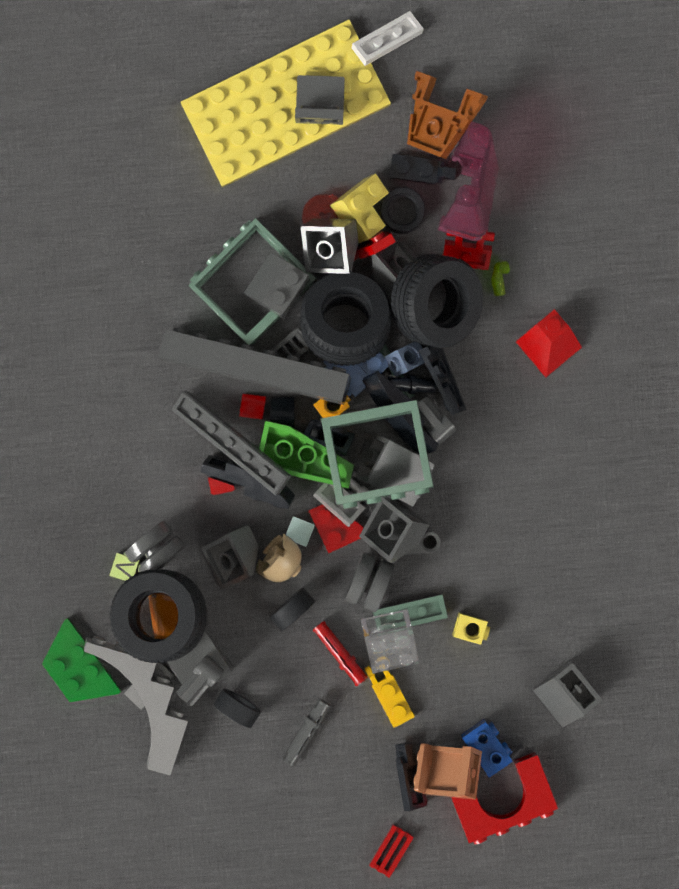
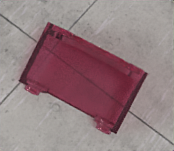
[438,121,499,241]

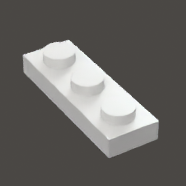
[352,11,423,66]

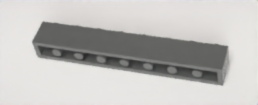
[158,328,351,405]

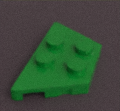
[42,618,122,702]

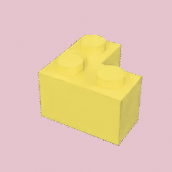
[330,173,389,243]

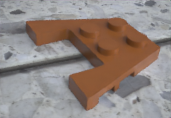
[407,71,488,159]

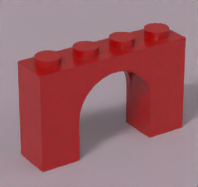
[451,752,558,844]

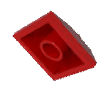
[516,309,582,378]

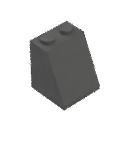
[352,432,435,507]
[168,627,234,689]

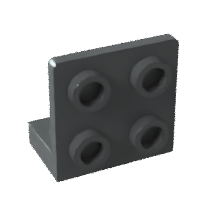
[295,75,345,125]

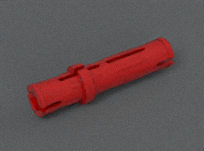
[313,621,368,686]

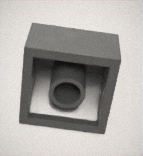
[301,218,358,274]
[244,253,310,319]
[359,497,430,563]

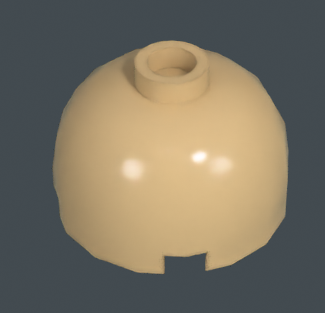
[256,534,301,582]

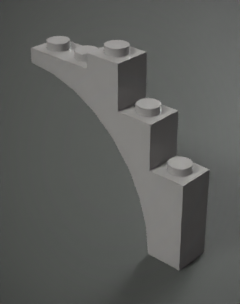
[84,636,188,775]

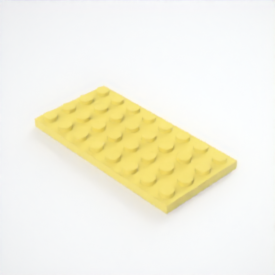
[181,20,391,188]

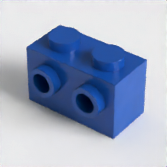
[461,719,513,778]

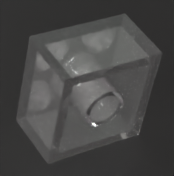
[361,609,419,674]

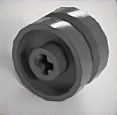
[124,520,186,572]
[344,552,395,613]

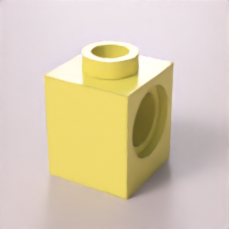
[452,613,490,645]

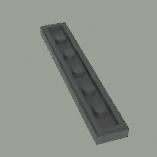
[172,391,292,495]

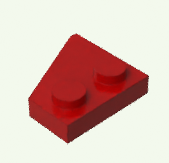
[354,231,396,261]
[309,504,364,554]

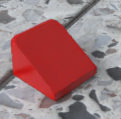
[239,394,266,420]
[208,477,236,495]

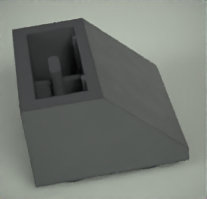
[533,660,603,727]

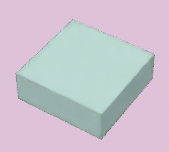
[286,516,315,547]

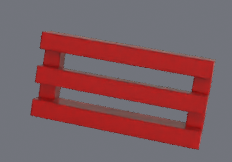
[369,824,414,878]

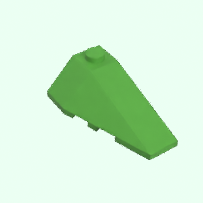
[259,421,354,488]

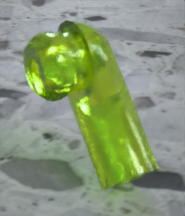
[491,261,510,296]

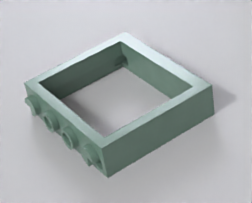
[188,218,316,346]
[321,400,434,509]

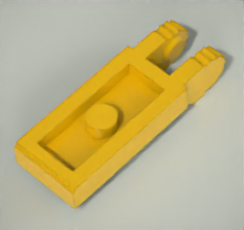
[365,659,415,728]

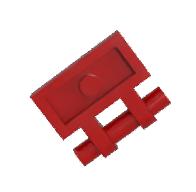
[443,225,495,270]

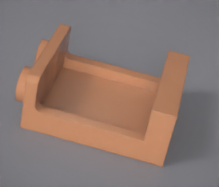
[414,743,482,799]

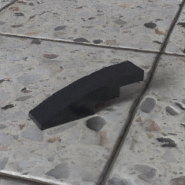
[362,371,438,454]

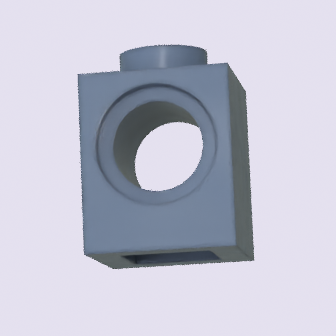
[385,342,425,377]

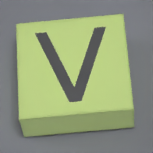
[110,553,140,581]

